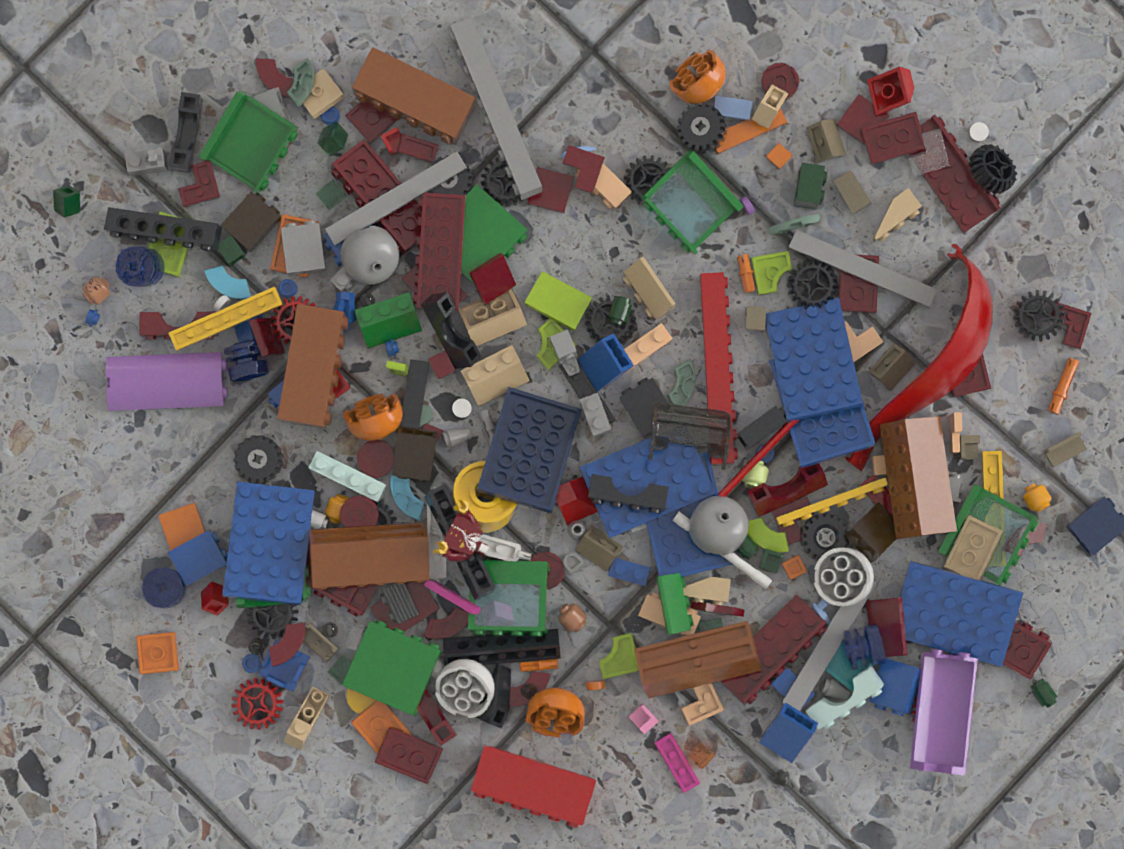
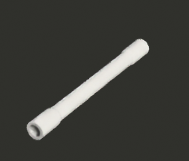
[672,512,772,589]

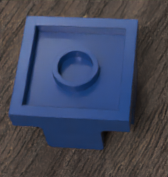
[258,640,310,692]

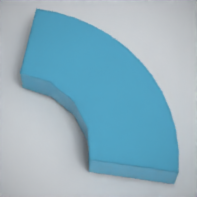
[204,266,251,299]
[390,474,424,521]

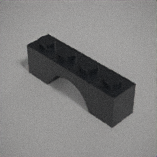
[168,92,203,173]
[421,292,482,369]
[588,474,669,514]

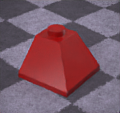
[867,66,915,116]
[556,476,598,525]

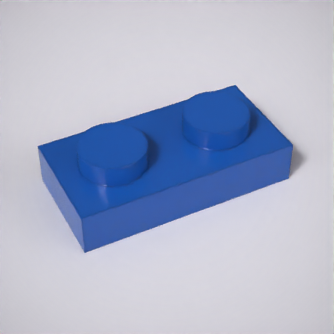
[608,558,650,586]

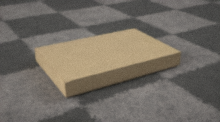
[944,515,1004,580]

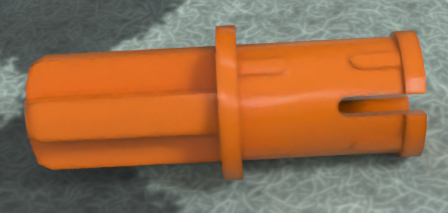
[736,254,755,293]
[519,659,558,672]

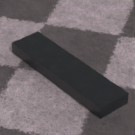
[559,358,616,424]
[400,359,430,429]

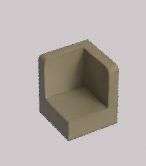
[745,306,766,332]
[958,435,980,460]

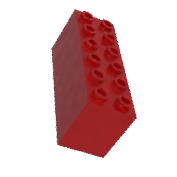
[470,744,597,828]

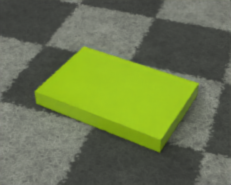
[142,212,189,277]
[524,271,592,331]

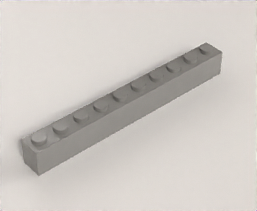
[449,17,543,200]

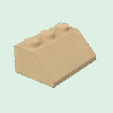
[622,257,676,321]
[459,289,527,346]
[461,345,530,407]

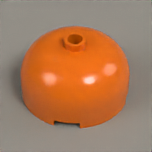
[669,49,726,105]
[343,393,403,441]
[526,688,585,738]

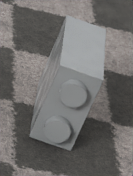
[281,221,327,276]
[580,393,611,439]

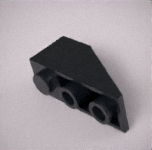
[476,664,511,728]

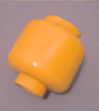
[1023,483,1052,513]
[325,494,349,524]

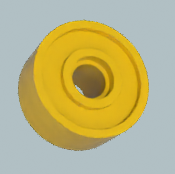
[451,461,517,533]

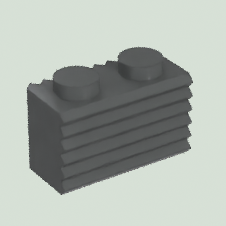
[380,583,419,624]

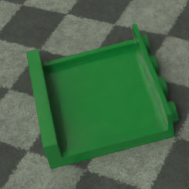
[199,91,299,193]
[461,184,528,286]
[342,620,443,717]

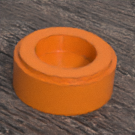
[586,680,606,690]

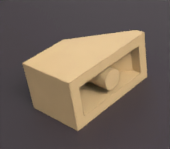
[752,85,788,128]

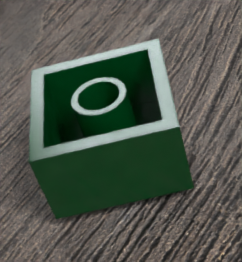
[793,162,828,210]

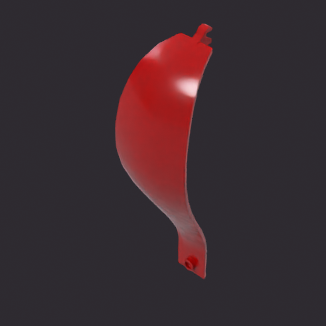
[845,244,993,472]

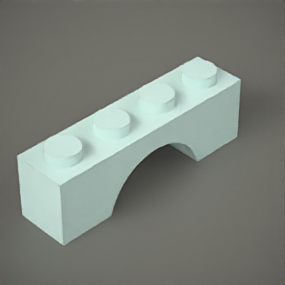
[309,451,387,502]
[805,666,884,730]

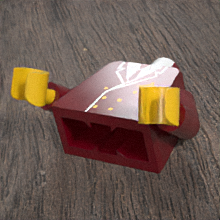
[433,500,489,562]

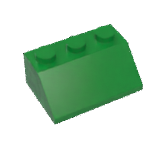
[355,292,422,349]
[656,573,694,635]

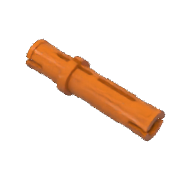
[1047,358,1080,415]

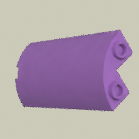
[106,352,228,411]
[910,649,978,775]

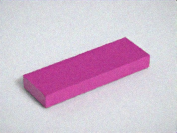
[424,579,481,614]
[654,733,700,793]

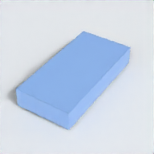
[714,96,754,121]

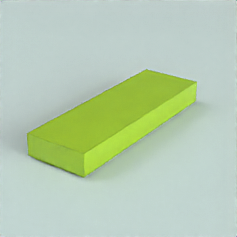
[386,360,409,377]

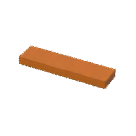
[715,108,787,154]

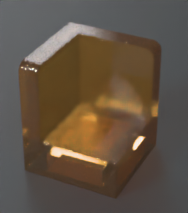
[687,742,715,769]

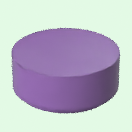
[740,196,755,215]

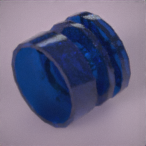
[115,246,165,287]
[223,340,270,382]
[142,567,187,609]
[843,624,886,670]

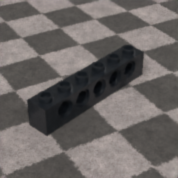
[104,207,222,251]
[424,484,496,601]
[443,629,561,666]

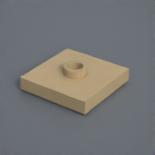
[303,68,345,119]

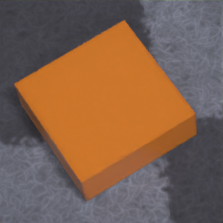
[766,143,793,170]
[781,555,807,580]

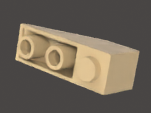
[873,188,922,243]
[683,577,731,606]
[284,686,330,750]

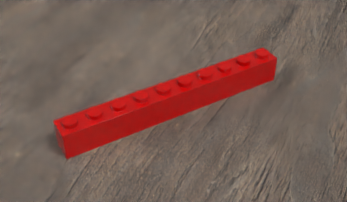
[700,272,738,465]

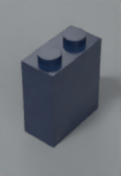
[1065,496,1124,556]

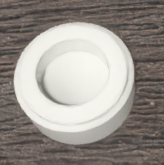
[969,122,989,142]
[213,295,231,312]
[452,399,472,418]

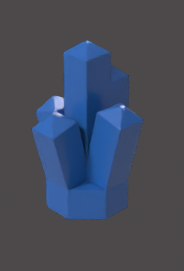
[333,292,357,332]

